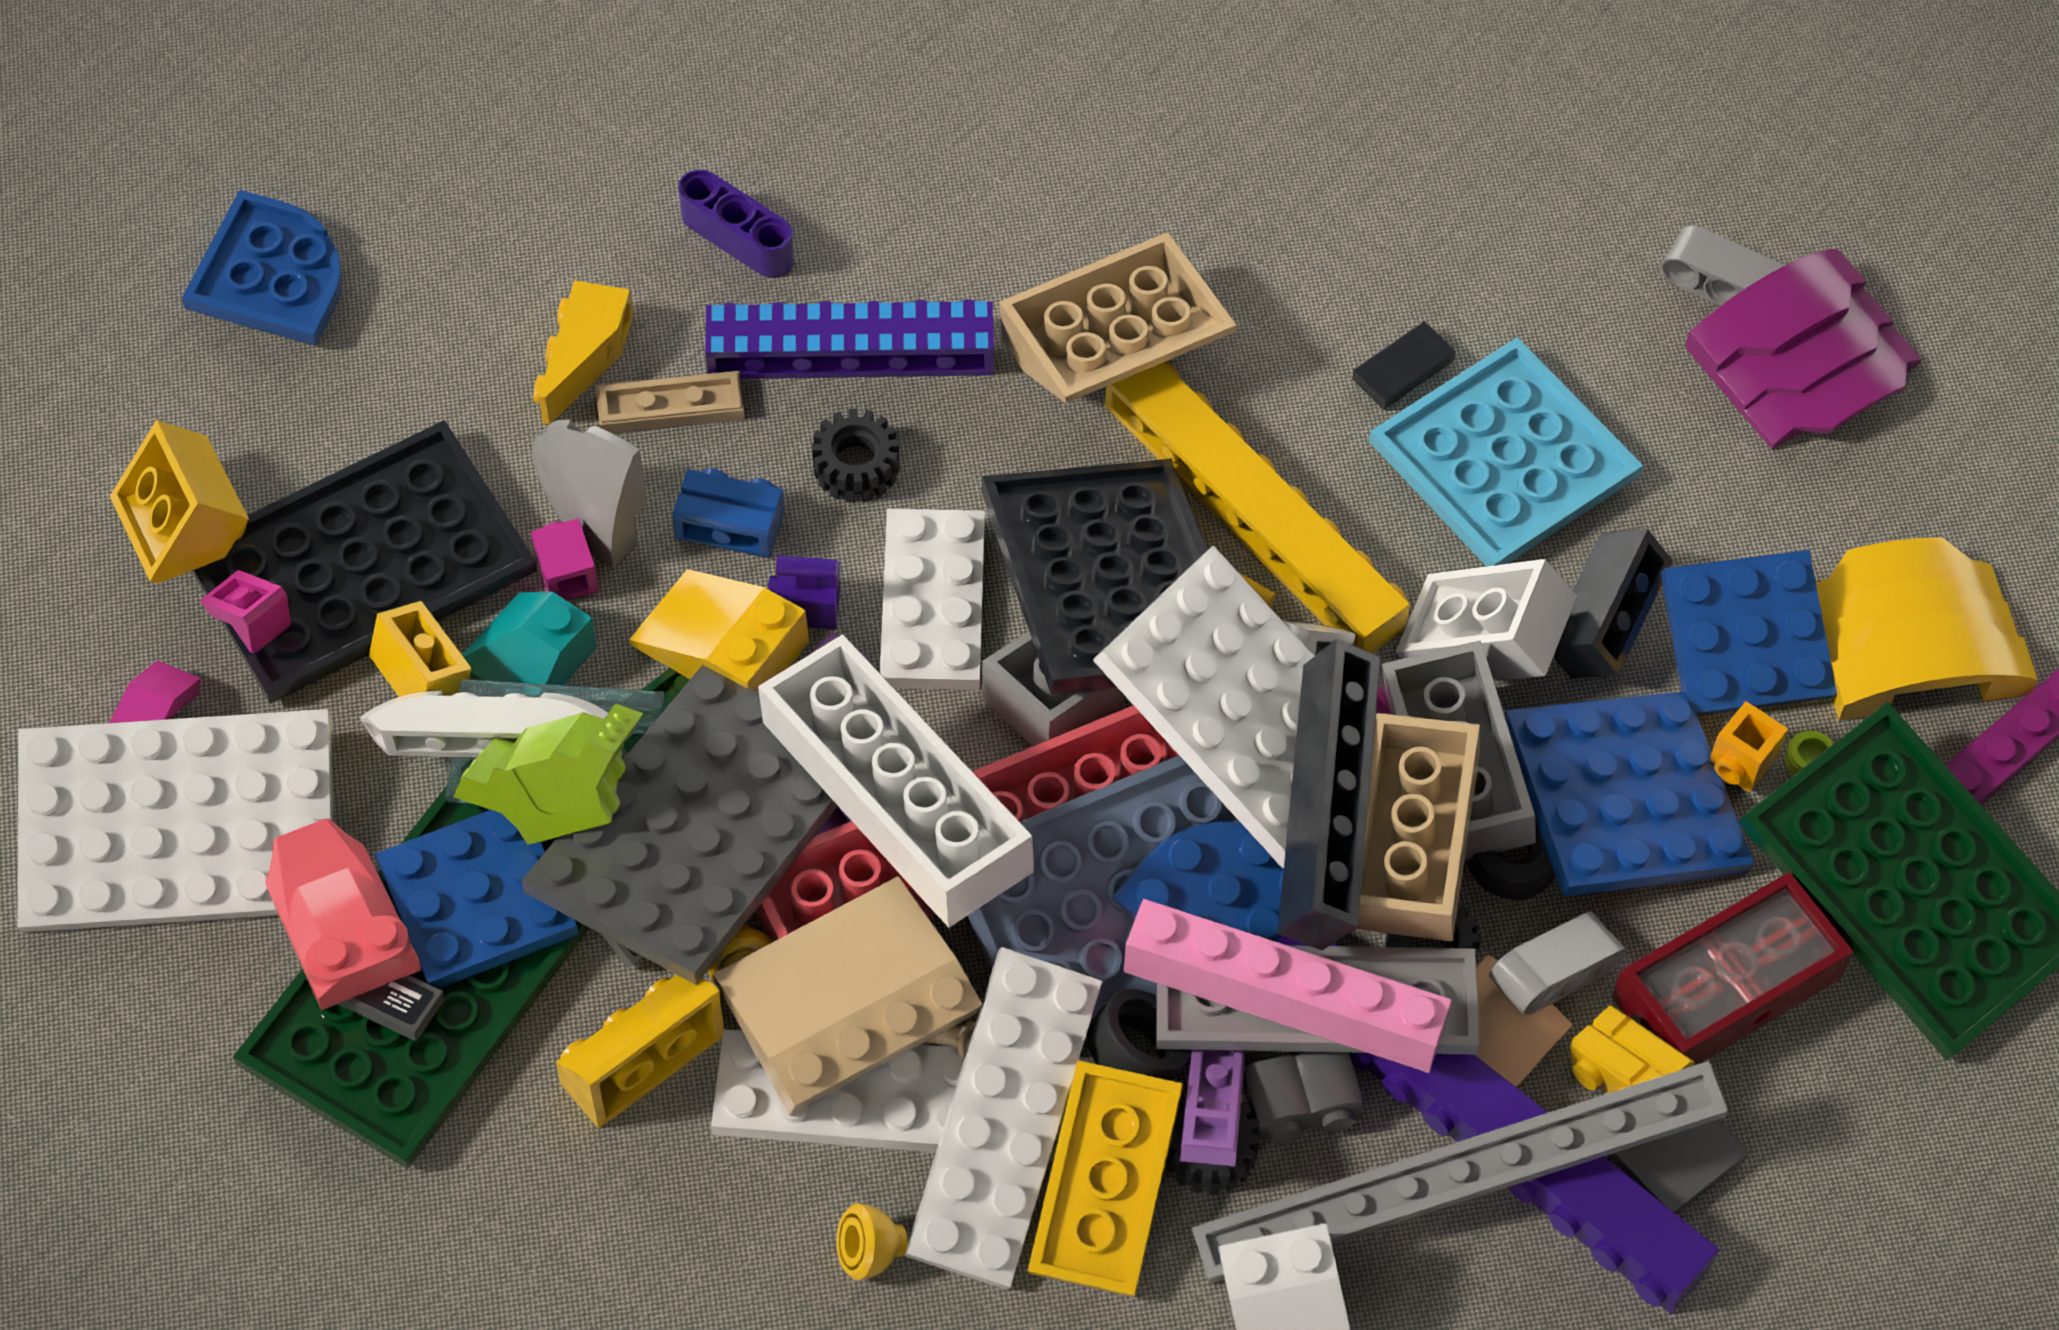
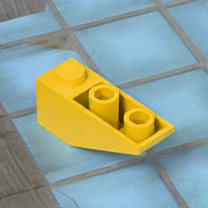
[533,280,633,425]

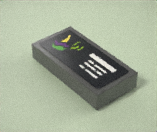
[338,975,445,1042]

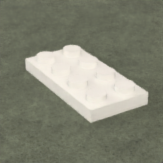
[880,508,985,690]

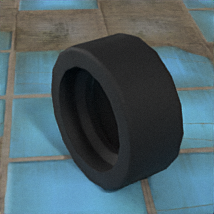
[1086,989,1192,1081]

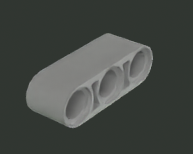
[1661,226,1785,306]
[1489,911,1627,1016]

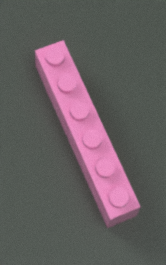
[1124,899,1452,1073]

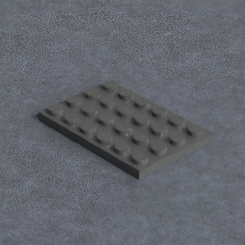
[521,665,838,985]

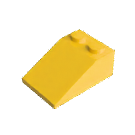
[629,569,809,693]

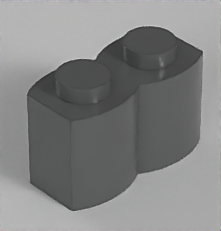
[1243,1052,1363,1144]

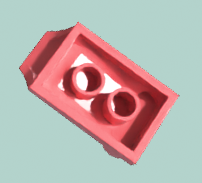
[265,818,421,1010]

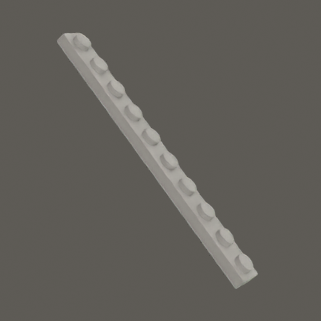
[1192,1061,1728,1283]

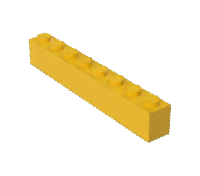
[1105,361,1410,654]

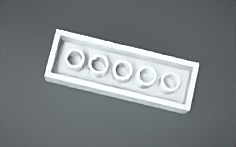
[758,635,1034,927]

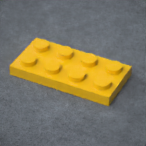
[1028,1060,1183,1298]

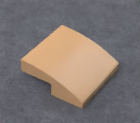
[1475,954,1573,1087]

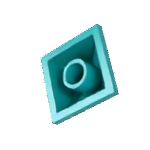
[462,592,597,698]

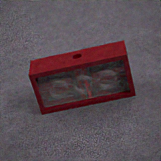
[1612,872,1853,1066]

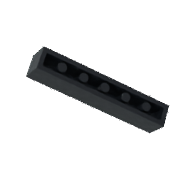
[1277,639,1380,951]

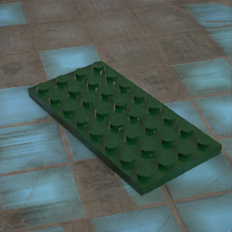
[233,757,589,1169]

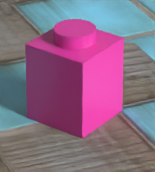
[531,518,599,601]

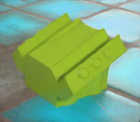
[453,703,643,845]

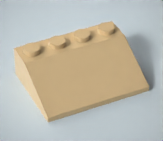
[999,232,1237,404]
[712,876,982,1115]

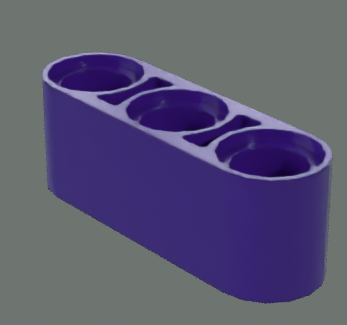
[678,169,794,278]

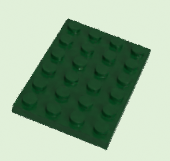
[1737,701,2059,1061]

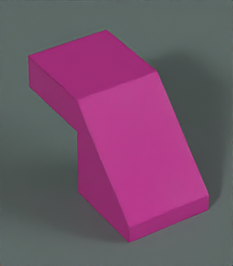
[109,660,201,723]

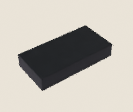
[1352,321,1456,410]

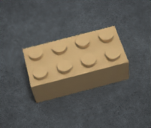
[1355,713,1480,941]

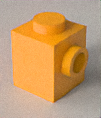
[1709,701,1788,793]

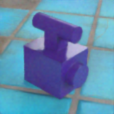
[768,555,841,629]

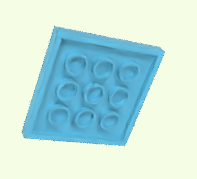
[1369,337,1643,567]

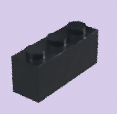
[1553,529,1673,678]

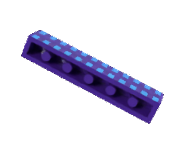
[705,299,994,379]

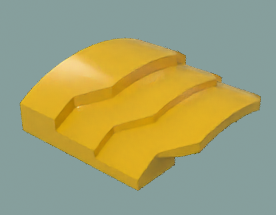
[1816,537,2038,720]

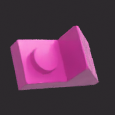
[200,570,291,654]

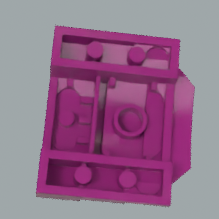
[1684,248,1922,449]

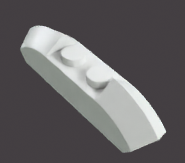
[359,691,608,757]

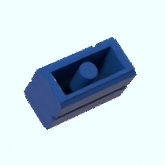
[672,468,785,558]

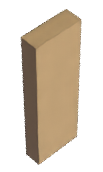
[596,371,745,433]

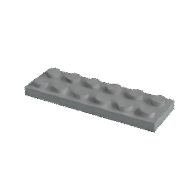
[1156,945,1480,1054]

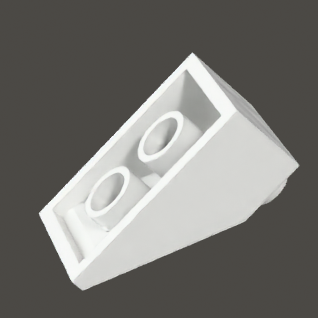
[1395,559,1577,680]
[1218,1223,1350,1330]

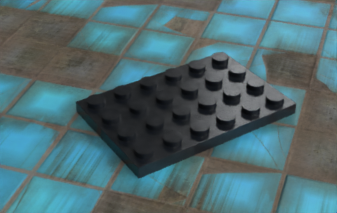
[191,420,537,704]
[981,459,1207,695]

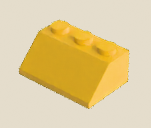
[110,420,249,584]
[556,975,724,1129]

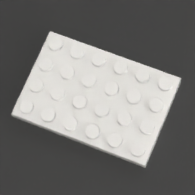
[1093,545,1314,869]
[18,709,333,933]

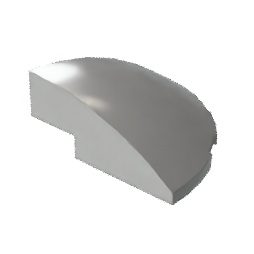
[531,420,647,569]

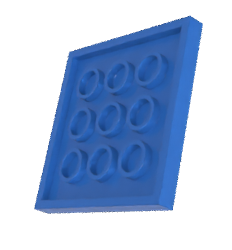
[1504,691,1755,897]

